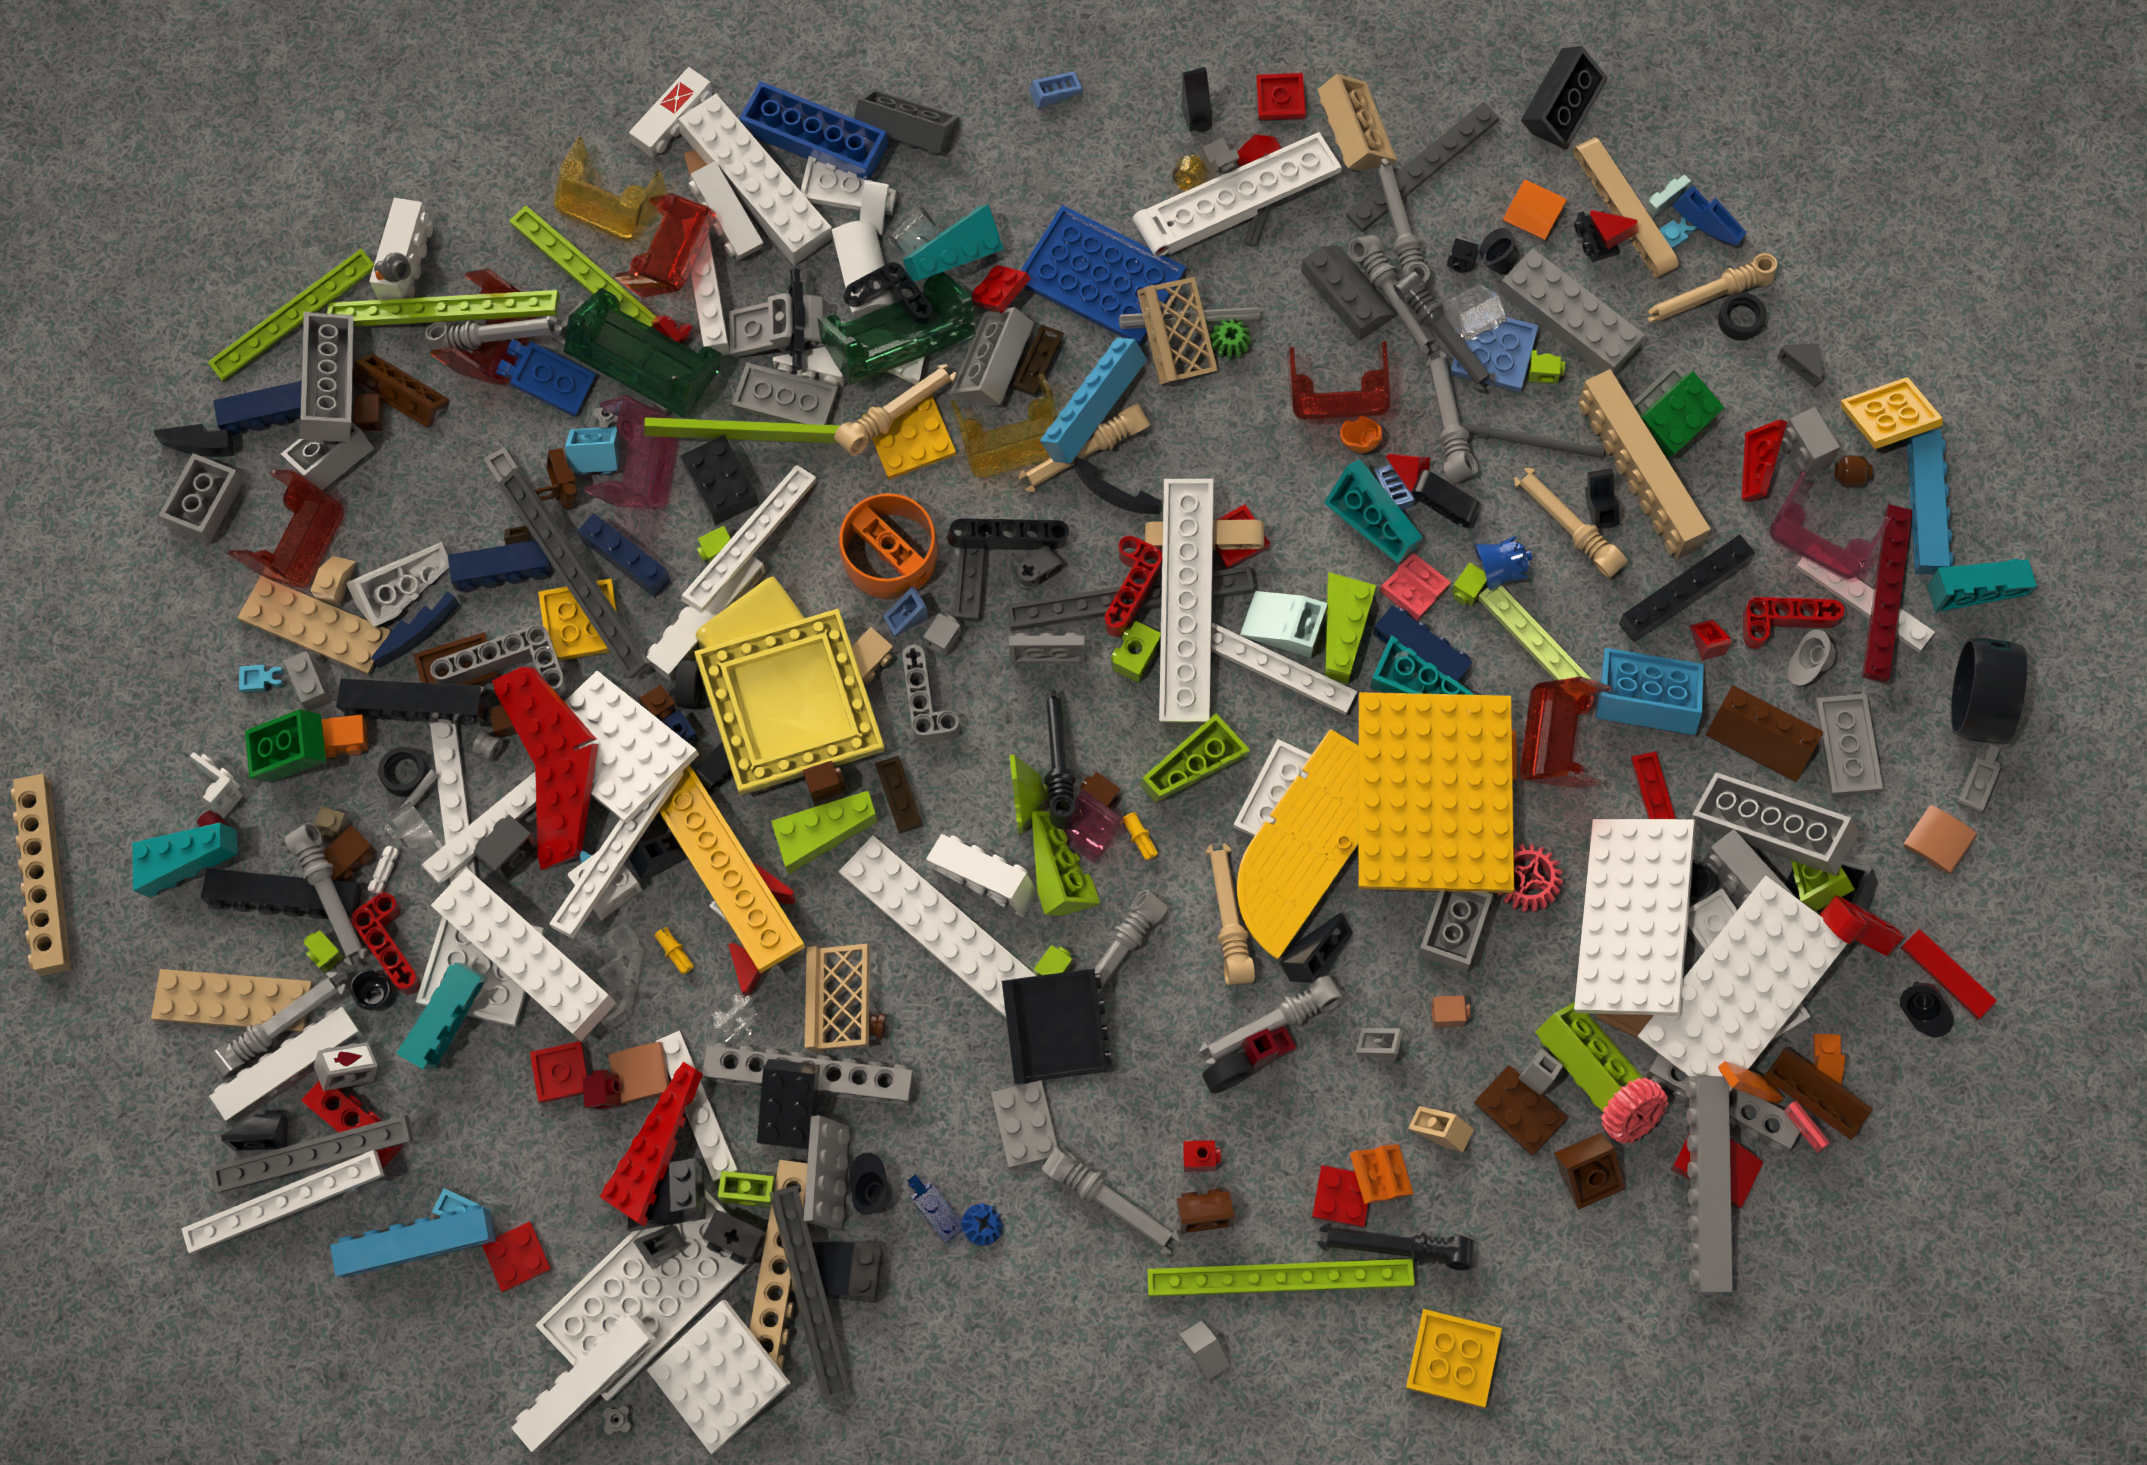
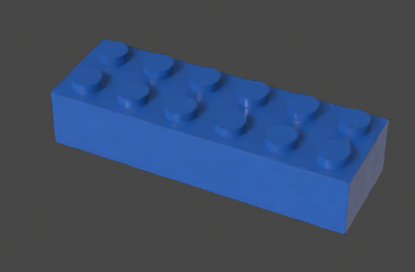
[739,81,888,181]

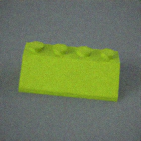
[1535,1002,1643,1112]

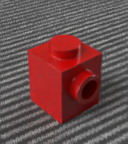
[1183,1140,1221,1172]

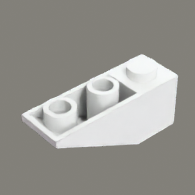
[772,346,852,387]

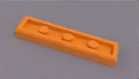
[1718,1061,1784,1104]

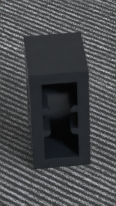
[702,1209,766,1265]

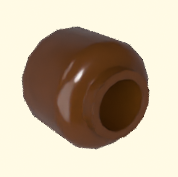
[1834,455,1873,487]

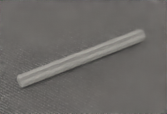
[1119,307,1260,329]

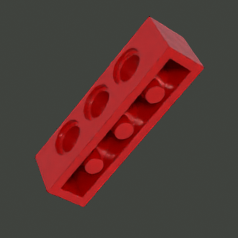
[301,1081,404,1169]

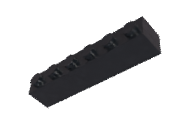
[1619,534,1755,643]
[336,678,490,725]
[201,868,362,919]

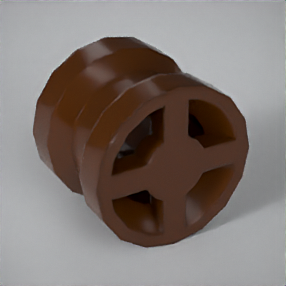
[869,1011,886,1039]

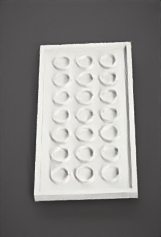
[1574,819,1696,1016]
[1637,875,1847,1093]
[535,1189,763,1402]

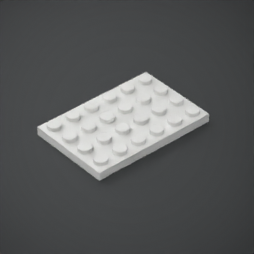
[564,671,699,824]

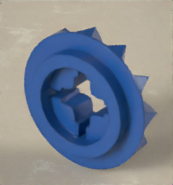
[962,1203,1004,1246]

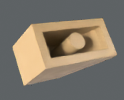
[311,556,356,606]
[1408,1106,1474,1152]

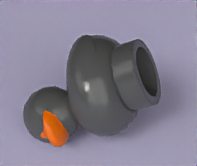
[374,252,411,282]

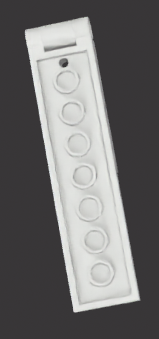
[1133,132,1342,258]

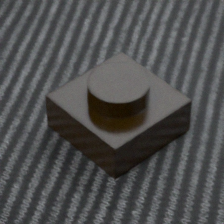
[504,526,531,545]

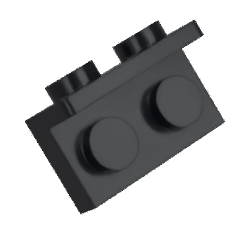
[1574,211,1620,262]

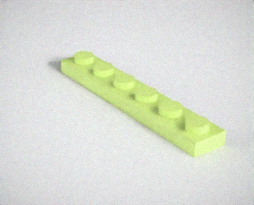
[1477,585,1598,705]

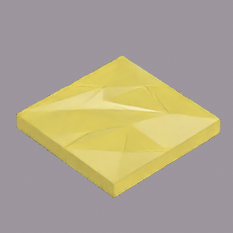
[694,608,885,796]

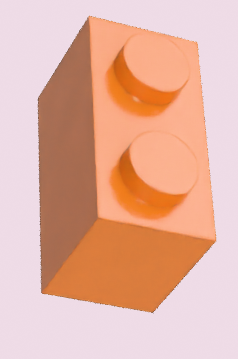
[322,714,369,758]

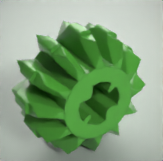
[1210,318,1251,360]

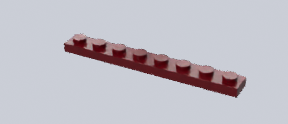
[1862,504,1913,683]

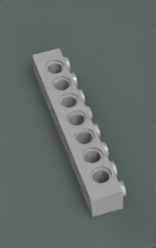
[702,1043,914,1106]

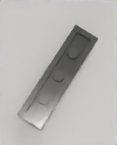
[954,531,986,622]

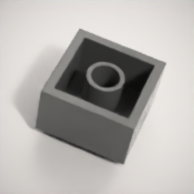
[473,815,537,884]

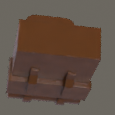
[535,448,577,510]

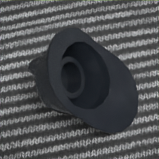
[1479,228,1520,272]
[1900,981,1954,1038]
[849,1152,893,1215]

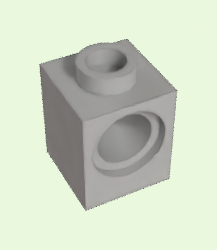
[923,613,961,657]

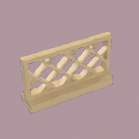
[1137,277,1218,385]
[805,944,870,1053]

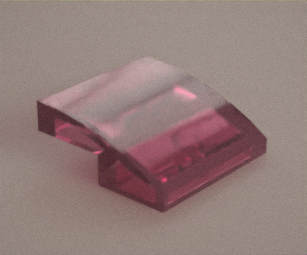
[1063,790,1124,863]

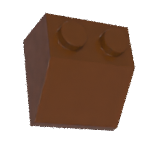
[1554,1132,1626,1210]
[1176,1188,1235,1234]

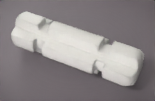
[368,846,399,895]

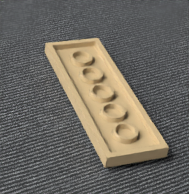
[237,576,391,676]
[151,969,313,1033]

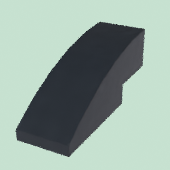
[154,424,234,457]

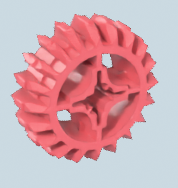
[1497,844,1563,912]
[1601,1077,1668,1144]

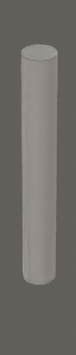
[384,769,439,834]

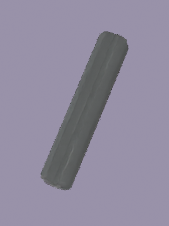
[1244,204,1271,247]

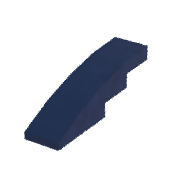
[371,591,459,669]

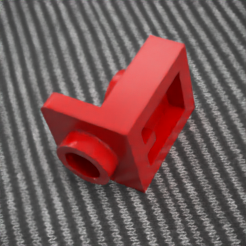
[651,315,693,344]

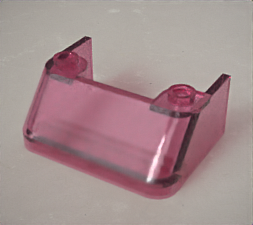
[585,395,678,510]
[1769,471,1891,580]

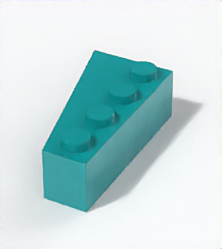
[902,204,1004,281]
[1324,459,1423,564]
[1927,558,2037,613]
[1370,635,1475,695]
[132,823,238,898]
[396,963,487,1069]

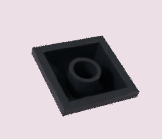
[221,1110,288,1151]

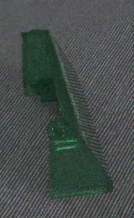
[817,272,976,385]
[564,288,722,418]

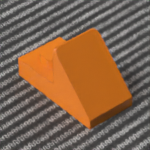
[1813,1034,1845,1085]

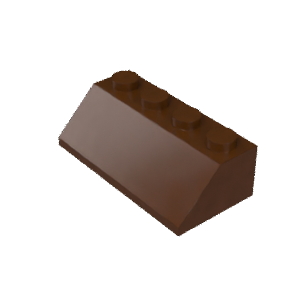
[1705,685,1823,782]

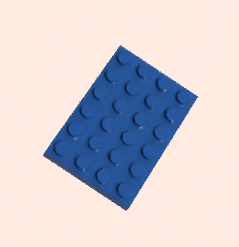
[1020,205,1186,346]

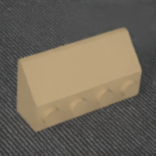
[1317,74,1397,171]

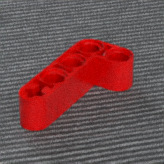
[1105,535,1162,637]
[1743,597,1844,649]
[351,893,421,995]
[1819,895,1904,956]

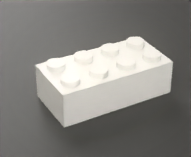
[369,198,433,300]

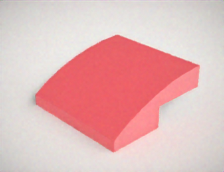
[1379,553,1451,621]
[1784,1101,1831,1153]

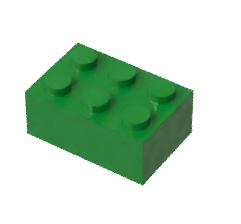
[1640,371,1725,458]
[245,709,326,783]

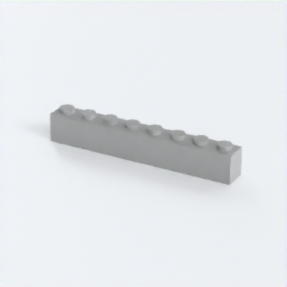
[1686,1076,1732,1292]

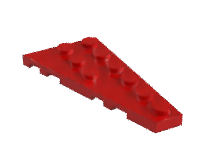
[599,1062,703,1227]

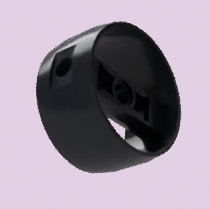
[1951,638,2027,742]

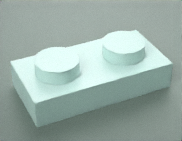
[1647,175,1691,219]

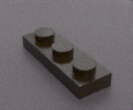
[1013,324,1063,397]
[875,755,923,834]

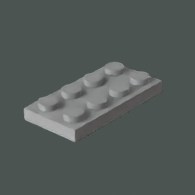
[732,362,839,425]
[1815,694,1883,796]
[803,1116,850,1230]

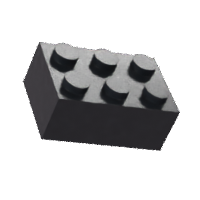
[680,435,759,526]
[757,1059,820,1149]

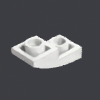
[860,181,889,235]

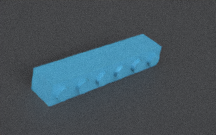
[1040,338,1147,463]
[1906,430,1953,575]
[330,1205,496,1278]

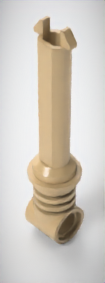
[1647,253,1777,323]
[834,364,956,456]
[1018,403,1150,492]
[1514,468,1628,579]
[1205,843,1255,985]

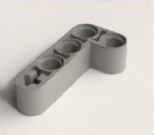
[902,645,960,743]

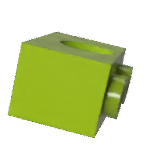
[1110,621,1161,683]
[718,1171,776,1208]

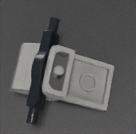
[729,268,829,370]

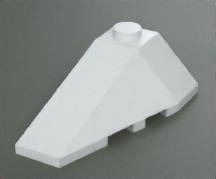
[346,542,449,627]

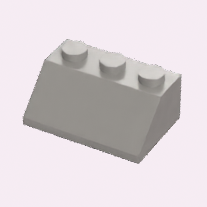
[281,421,374,494]

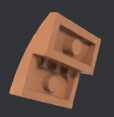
[1904,805,1977,875]
[608,1042,669,1106]

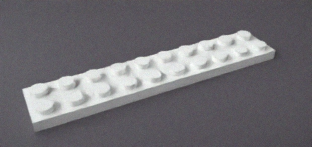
[1159,479,1214,723]
[838,836,1036,1018]

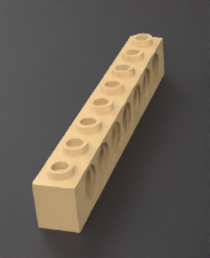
[11,774,71,976]
[749,1160,808,1371]

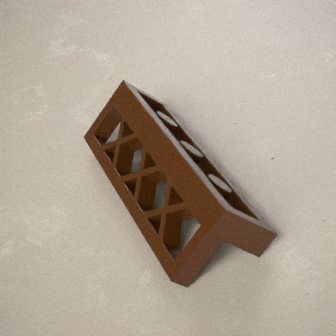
[352,353,449,428]
[1764,1047,1873,1140]

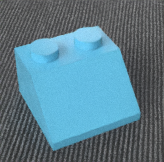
[565,426,619,476]

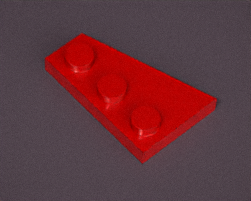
[1742,419,1787,502]

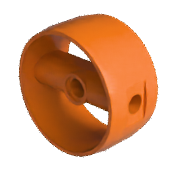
[839,493,939,599]

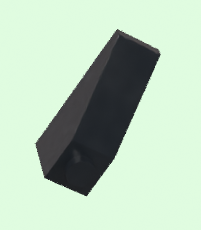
[1181,67,1212,132]
[629,832,687,879]
[1280,913,1353,983]

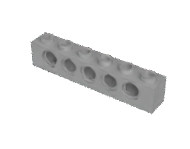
[1646,1054,1800,1154]

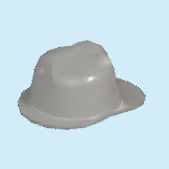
[1788,629,1835,686]

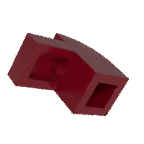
[1241,1026,1296,1069]

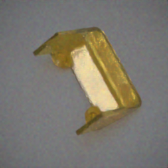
[553,136,666,242]
[950,374,1058,478]

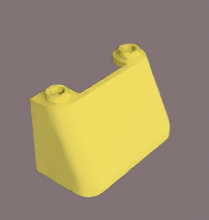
[695,577,805,649]

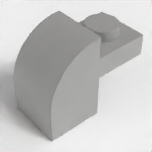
[1199,137,1240,179]
[1519,1047,1563,1095]

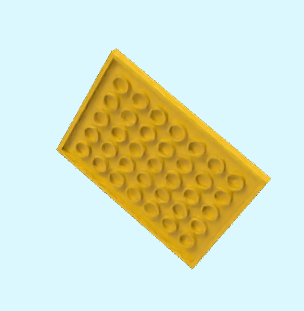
[1358,692,1514,893]

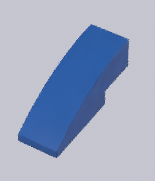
[1672,185,1747,246]

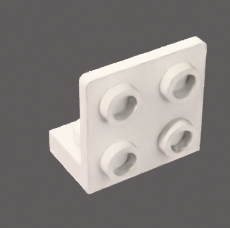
[190,752,243,819]
[568,852,642,920]

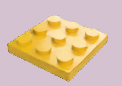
[1841,377,1943,449]
[862,394,956,480]
[538,578,618,662]
[1405,1309,1502,1408]

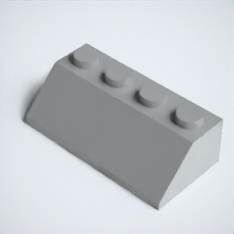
[950,307,1034,406]

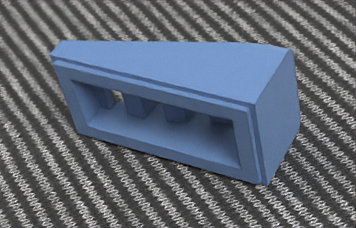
[1029,71,1083,108]
[1374,465,1414,510]

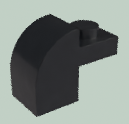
[1585,468,1619,528]

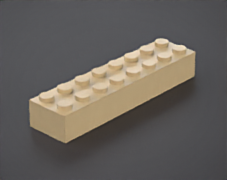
[1578,369,1711,560]

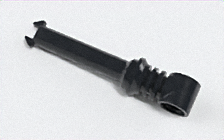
[1044,690,1076,829]
[1317,1224,1475,1271]

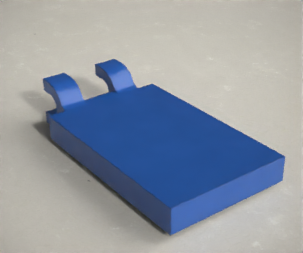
[496,339,596,417]

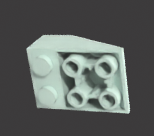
[1240,591,1328,658]

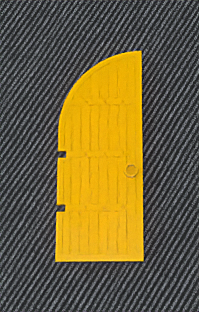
[1237,729,1358,960]

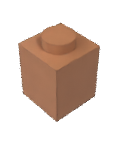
[1431,996,1470,1028]

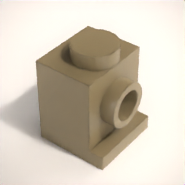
[314,806,351,842]

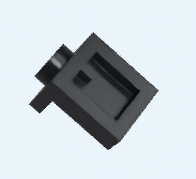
[1447,238,1478,272]

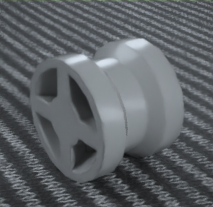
[472,730,503,761]

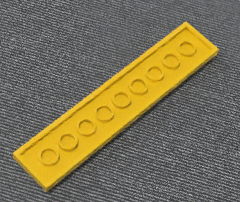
[659,764,805,973]

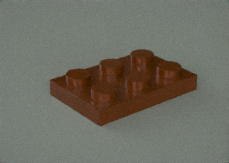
[413,632,499,686]
[1474,1065,1568,1156]

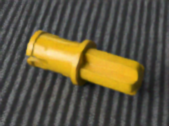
[1122,812,1158,860]
[654,927,694,974]

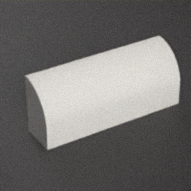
[831,221,895,320]

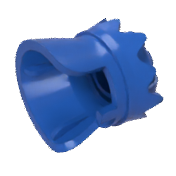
[1475,535,1533,591]

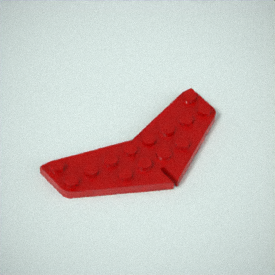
[492,667,598,870]

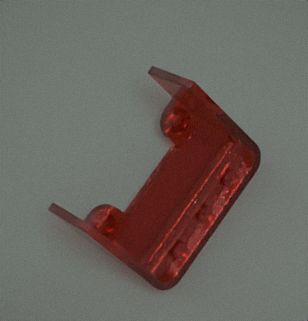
[614,193,716,298]
[430,269,537,385]
[1287,341,1390,420]
[228,470,344,588]
[1520,676,1612,788]

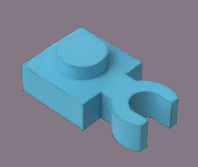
[1659,217,1697,250]
[239,665,284,693]

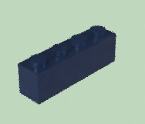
[213,381,301,436]
[577,513,671,598]
[448,540,552,592]
[1373,605,1473,684]

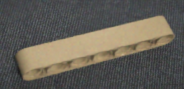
[1573,137,1679,278]

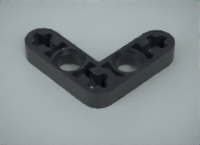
[843,262,933,324]

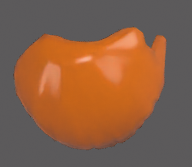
[1340,416,1382,454]

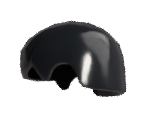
[1690,860,1716,901]
[350,970,392,1011]

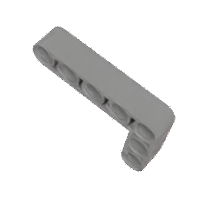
[430,624,567,697]

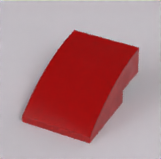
[1671,1131,1764,1209]

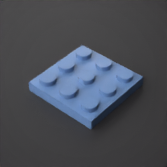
[1450,308,1539,392]

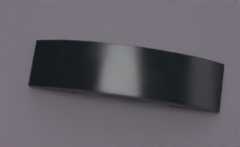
[1074,457,1162,514]

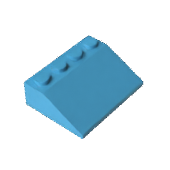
[1596,648,1704,735]

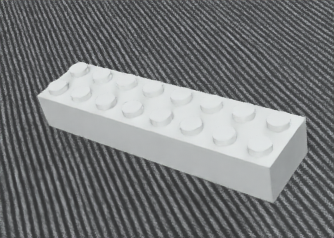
[678,94,832,266]
[431,868,616,1041]

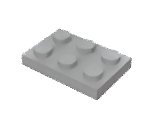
[1009,633,1085,662]
[991,1080,1057,1169]

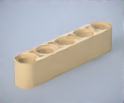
[1145,520,1265,551]

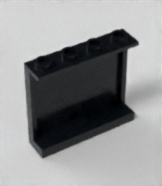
[1001,968,1112,1085]

